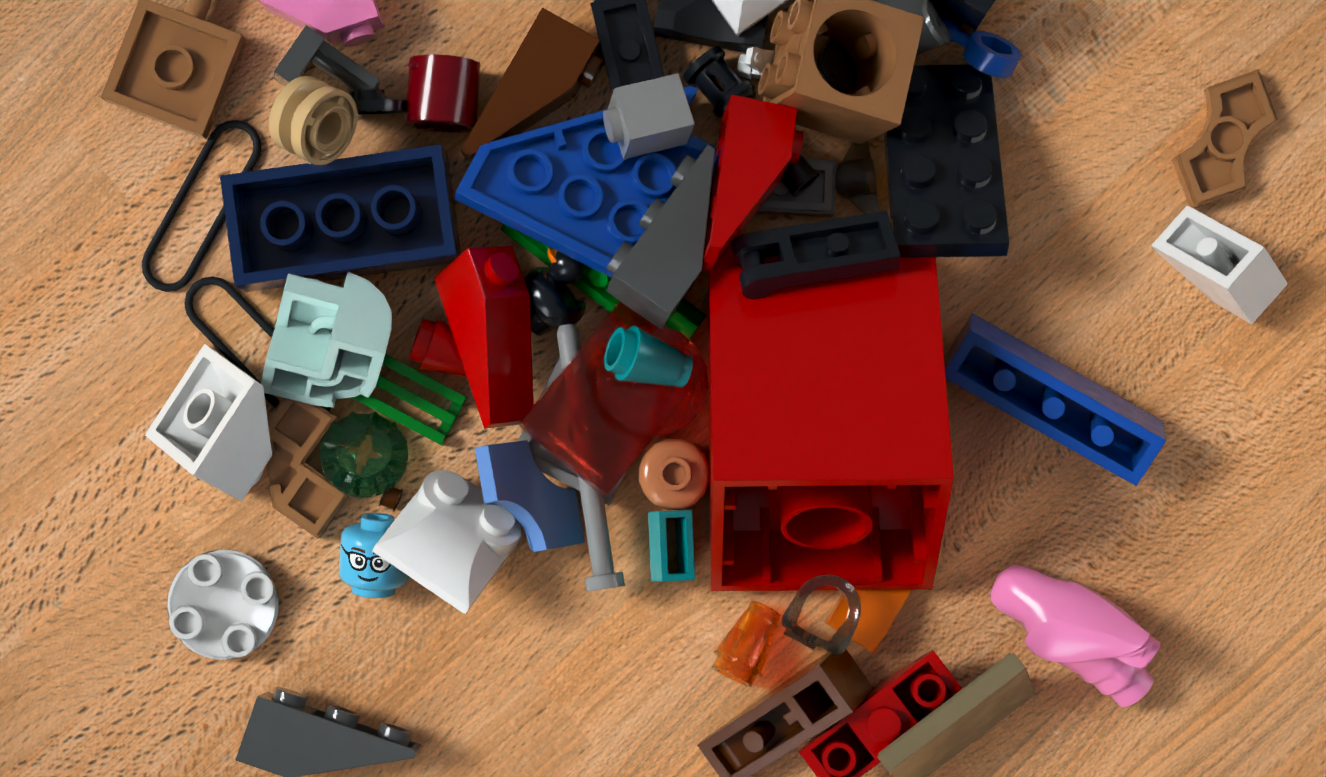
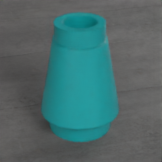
[604,326,693,388]

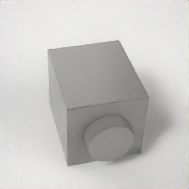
[603,73,695,160]

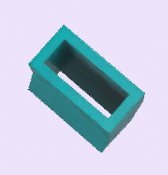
[648,510,695,582]

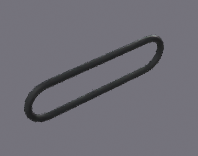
[142,120,261,292]
[184,276,331,411]

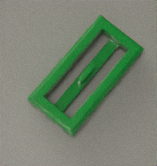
[351,354,468,445]

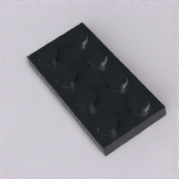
[884,64,1009,258]

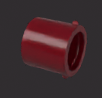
[405,54,481,133]

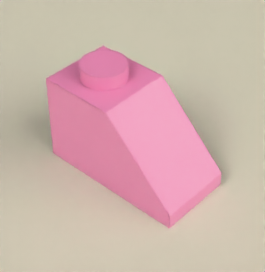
[258,0,385,47]

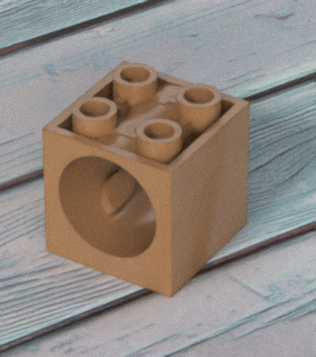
[758,0,924,144]

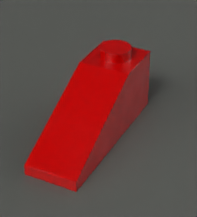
[702,95,803,272]
[434,246,534,429]

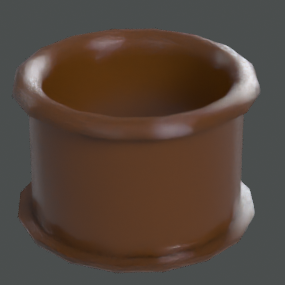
[379,483,403,512]

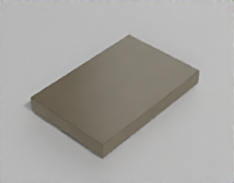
[877,653,1036,777]

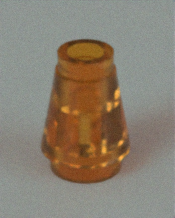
[712,600,781,687]

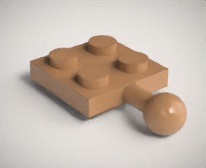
[100,0,246,139]

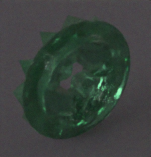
[320,411,408,498]

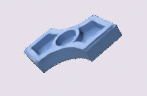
[475,440,585,552]

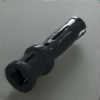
[683,46,820,197]

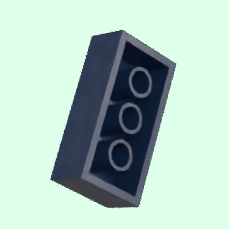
[220,144,461,292]

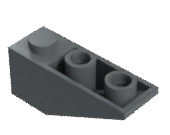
[606,144,715,330]
[235,687,422,777]

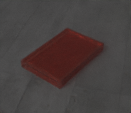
[518,301,708,496]

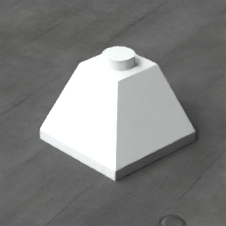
[145,344,272,502]

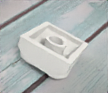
[372,470,522,614]

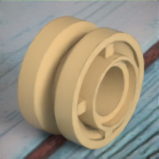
[269,75,358,165]

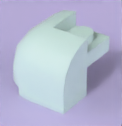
[260,272,392,408]

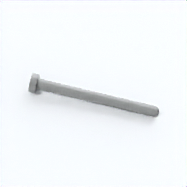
[556,324,625,591]

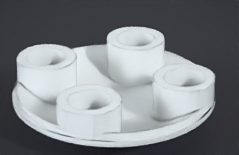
[167,550,279,660]

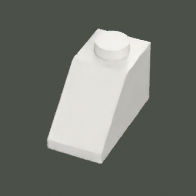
[1151,205,1288,325]

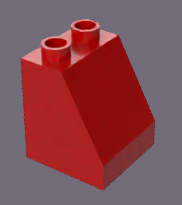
[708,246,954,591]

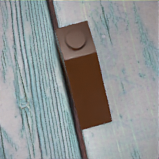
[460,7,604,162]
[697,643,874,777]

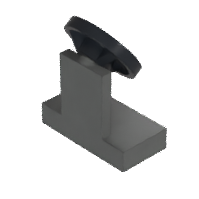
[274,25,407,115]

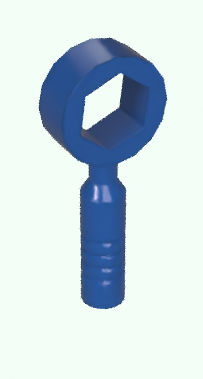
[940,14,1022,78]

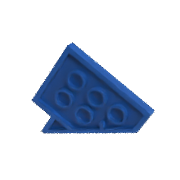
[454,86,717,278]

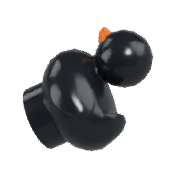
[524,247,589,336]

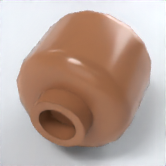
[639,439,710,510]

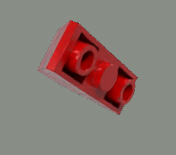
[798,650,962,777]

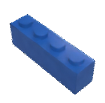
[944,313,1166,486]

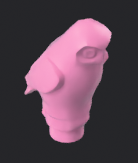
[990,564,1161,707]

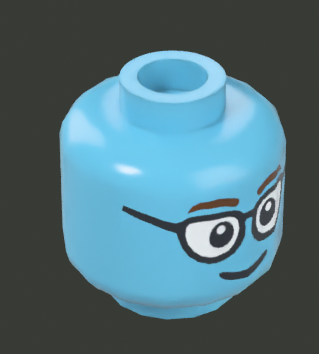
[339,513,410,598]

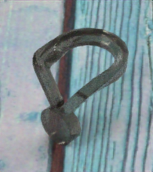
[782,574,861,655]

